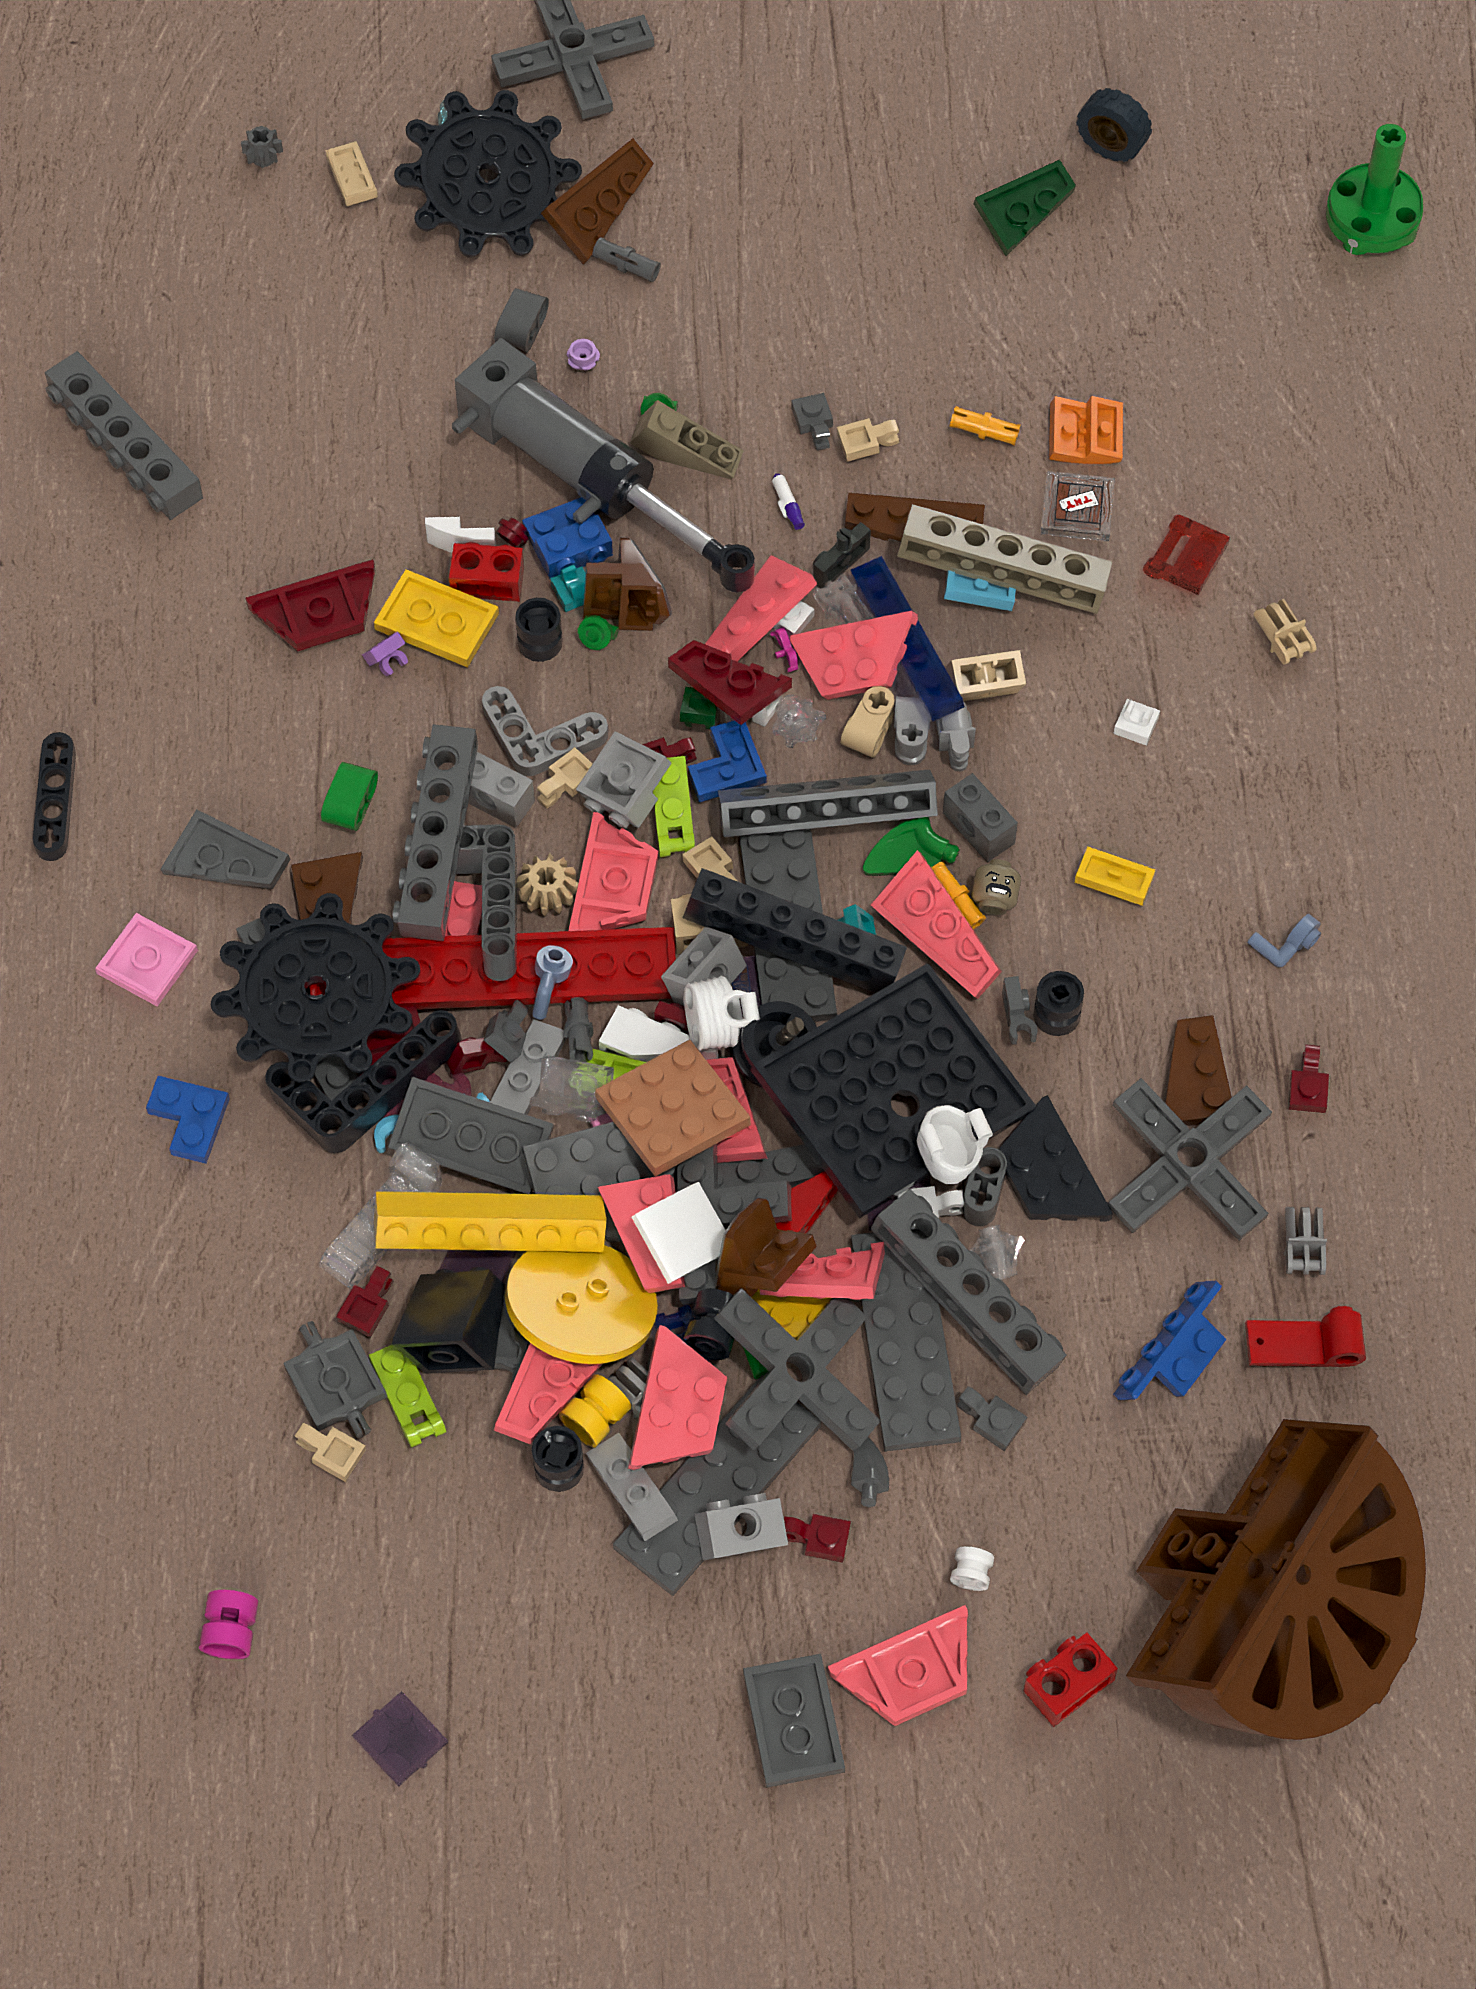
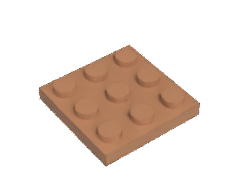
[595,1039,751,1177]

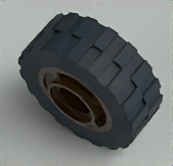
[1076,88,1152,162]

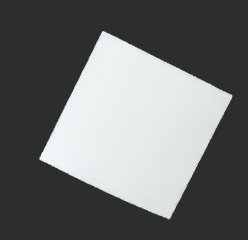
[631,1182,726,1284]

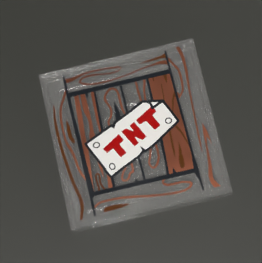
[1040,471,1115,541]

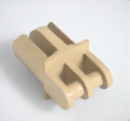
[1253,598,1316,665]

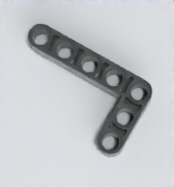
[412,824,517,981]

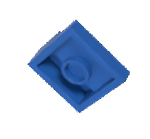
[522,497,613,579]

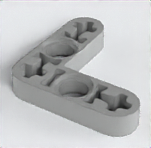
[482,686,608,776]

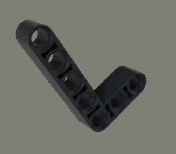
[265,1010,462,1153]

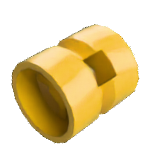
[559,1374,631,1448]

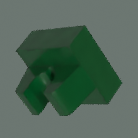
[680,686,718,730]

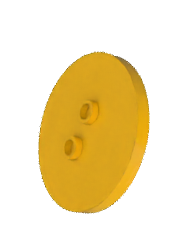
[505,1245,658,1364]

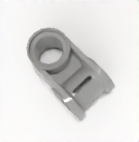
[894,696,931,765]

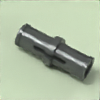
[593,237,661,282]
[564,997,594,1064]

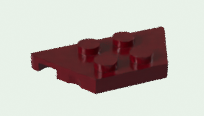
[245,559,376,651]

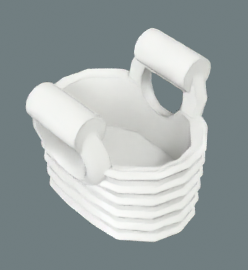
[683,976,760,1051]
[916,1105,993,1184]

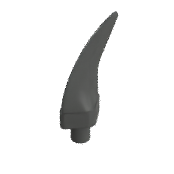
[851,1437,890,1507]

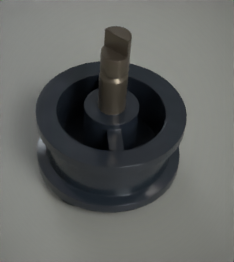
[732,1001,817,1088]

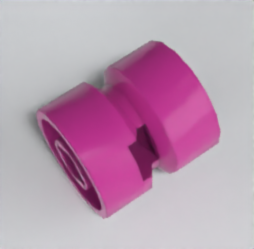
[199,1590,259,1659]

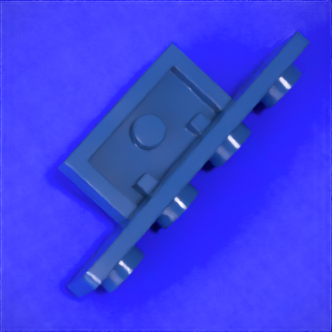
[1113,1280,1227,1400]

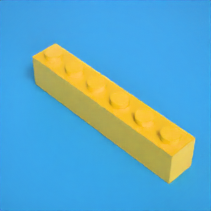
[374,1191,606,1252]

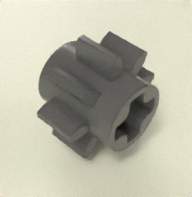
[241,126,283,168]

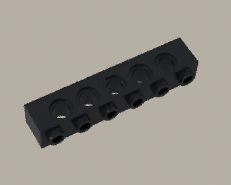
[683,868,907,993]

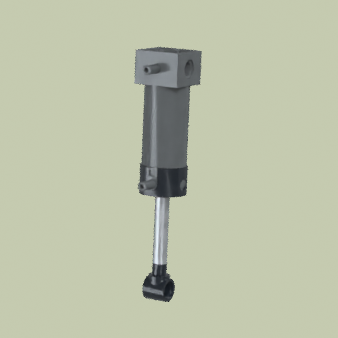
[451,338,755,593]

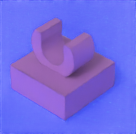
[362,632,408,676]

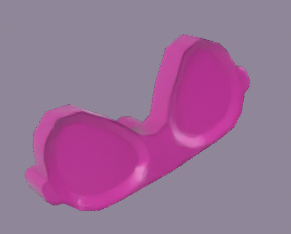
[770,628,798,672]

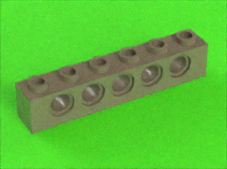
[897,504,1112,614]

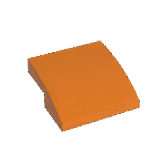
[1049,396,1123,464]

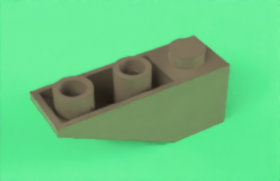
[630,400,744,479]

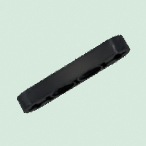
[33,732,76,861]

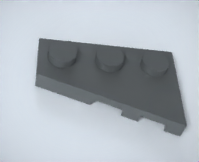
[160,809,291,889]

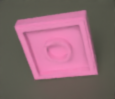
[95,913,198,1006]

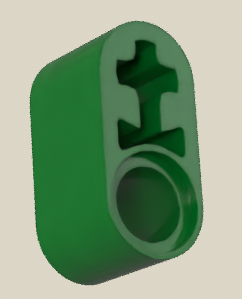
[321,762,378,831]

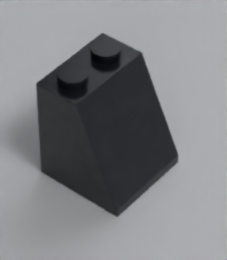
[392,1267,505,1374]

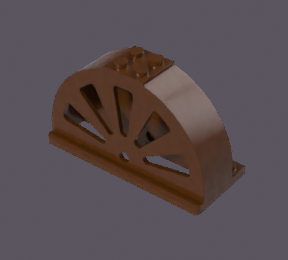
[1126,1419,1426,1740]

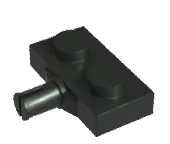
[813,522,871,591]

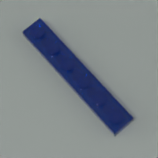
[850,556,965,722]

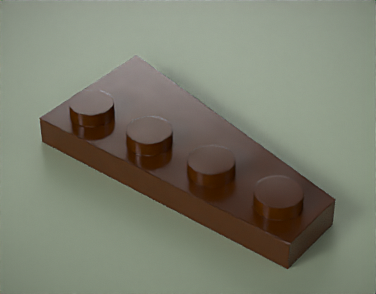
[541,138,654,265]
[845,492,985,542]

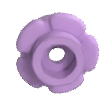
[567,339,600,371]

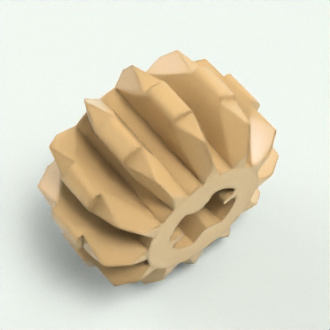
[517,853,578,916]

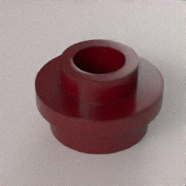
[496,517,529,547]

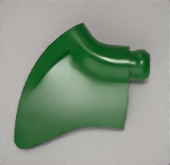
[863,817,960,876]

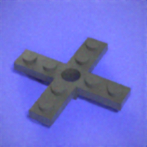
[491,0,654,119]
[1108,1078,1272,1241]
[606,1144,792,1305]
[714,1288,881,1451]

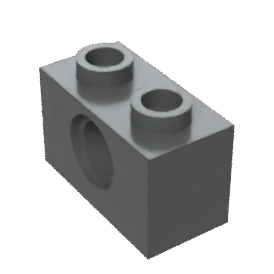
[943,773,1018,863]

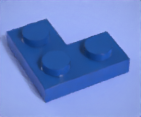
[688,720,767,802]
[146,1076,230,1164]

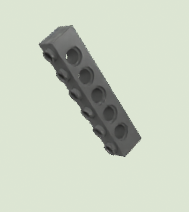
[45,351,203,520]
[393,724,478,941]
[718,769,938,837]
[871,1189,1067,1395]

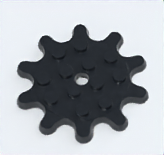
[394,90,582,258]
[210,893,420,1084]

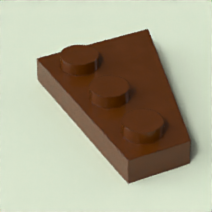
[291,852,363,924]
[1165,1015,1232,1126]

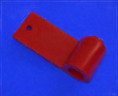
[1245,1306,1366,1367]

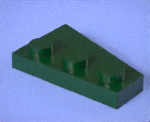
[973,159,1076,256]

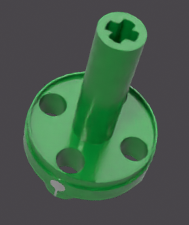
[1326,124,1423,255]

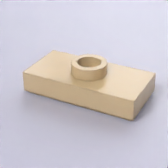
[325,141,378,206]

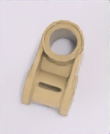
[840,686,894,758]

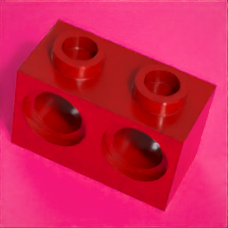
[449,542,524,602]
[1023,1632,1118,1727]

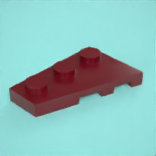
[668,640,792,725]

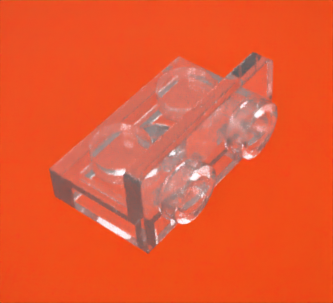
[529,1055,614,1122]

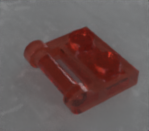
[1143,515,1230,595]

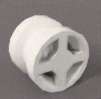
[950,1546,994,1591]

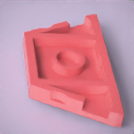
[790,611,918,700]
[568,812,659,931]
[628,1325,727,1470]
[827,1605,968,1726]

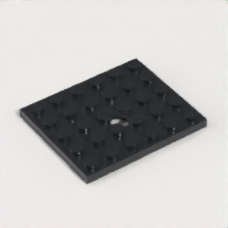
[751,963,1037,1219]

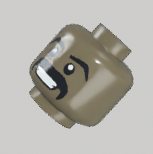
[972,859,1021,915]

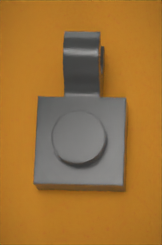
[791,393,833,450]
[1002,976,1038,1045]
[484,1000,528,1063]
[957,1386,1027,1451]

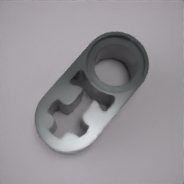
[494,288,549,352]
[963,1147,1007,1226]

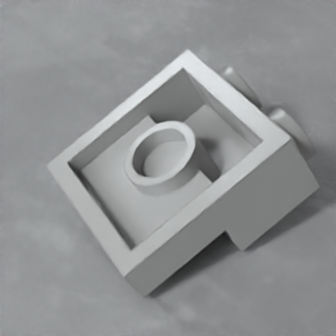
[576,731,671,829]

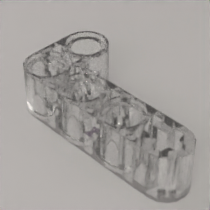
[319,1142,442,1289]

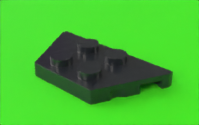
[998,1095,1113,1222]

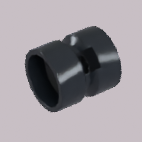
[515,597,563,662]
[1033,971,1084,1036]
[682,1288,735,1361]
[531,1426,584,1492]

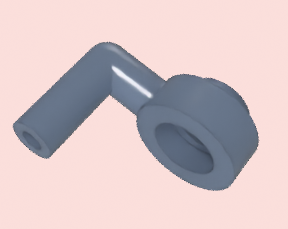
[1247,914,1322,967]
[532,946,573,1020]

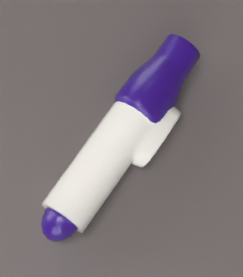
[772,473,805,530]

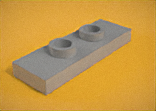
[490,1019,566,1115]
[586,1433,678,1541]

